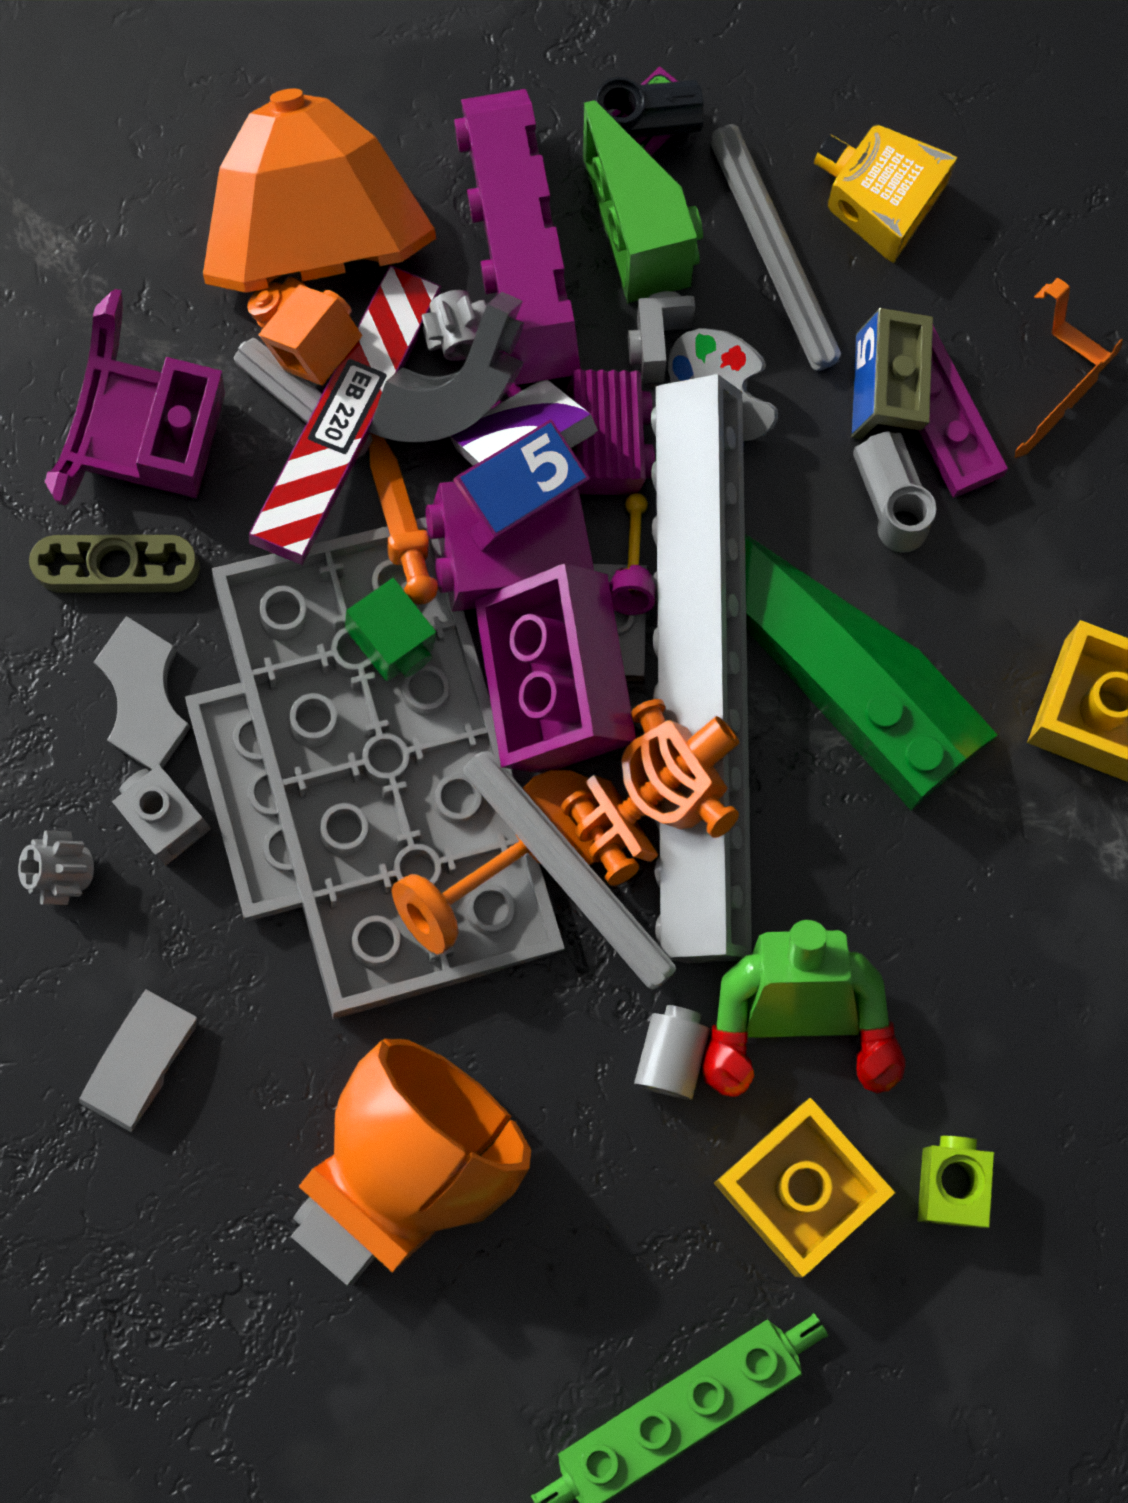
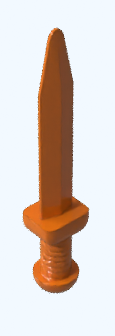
[369,433,438,605]

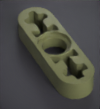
[29,535,200,593]

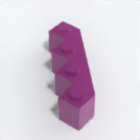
[454,89,581,385]

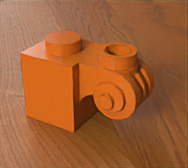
[247,277,363,386]

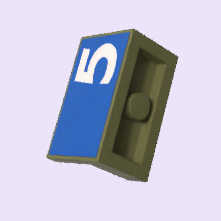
[851,308,933,439]

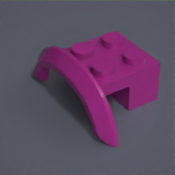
[45,289,225,506]

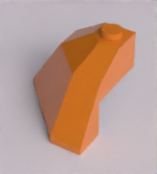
[203,89,436,293]

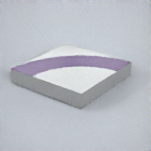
[450,380,598,466]

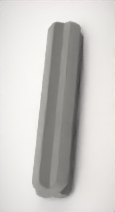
[234,338,373,458]

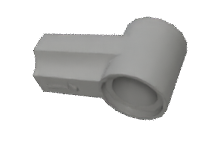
[853,431,937,553]

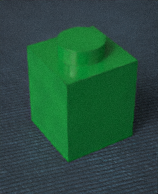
[345,577,436,682]

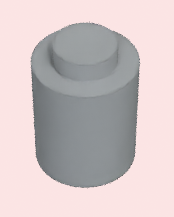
[634,1005,710,1100]

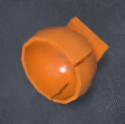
[298,1039,531,1272]

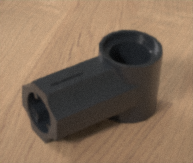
[595,77,704,140]

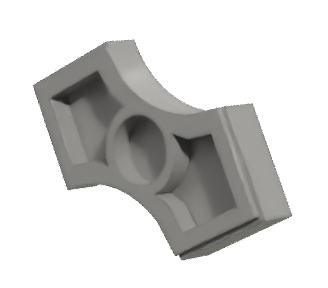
[93,616,191,770]

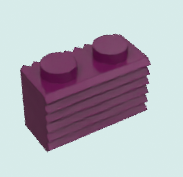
[566,369,655,495]

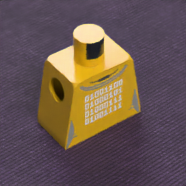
[814,125,957,263]

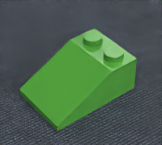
[583,100,703,303]

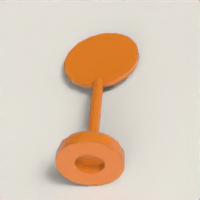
[392,770,613,954]

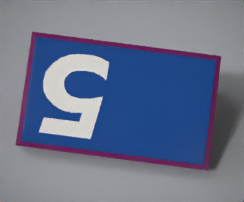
[453,419,590,551]

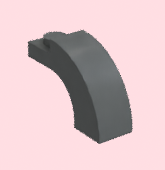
[369,292,524,442]

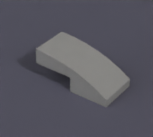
[79,989,197,1132]

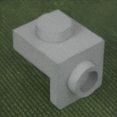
[628,291,695,384]

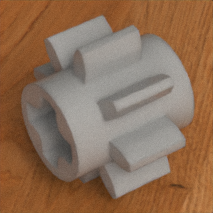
[422,290,487,361]
[18,830,94,905]

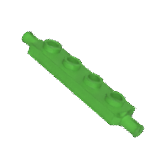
[531,1313,828,1503]

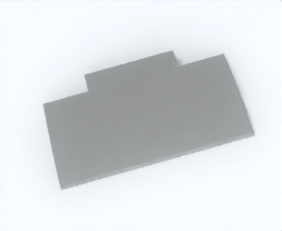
[185,517,565,1020]

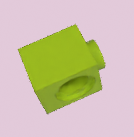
[917,1136,994,1228]

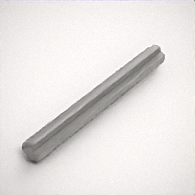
[710,124,841,371]
[463,751,676,989]

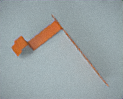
[1015,278,1123,459]

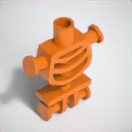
[561,699,739,886]

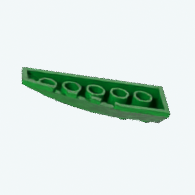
[745,534,998,810]

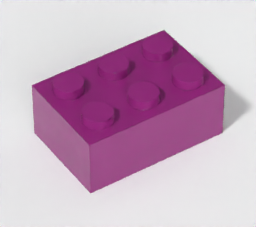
[474,563,636,773]

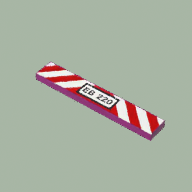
[249,265,441,565]

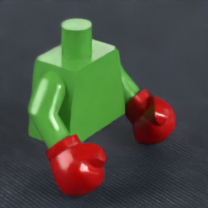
[701,920,906,1097]

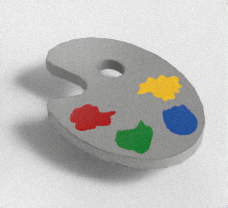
[668,328,778,441]

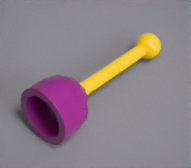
[609,493,655,615]

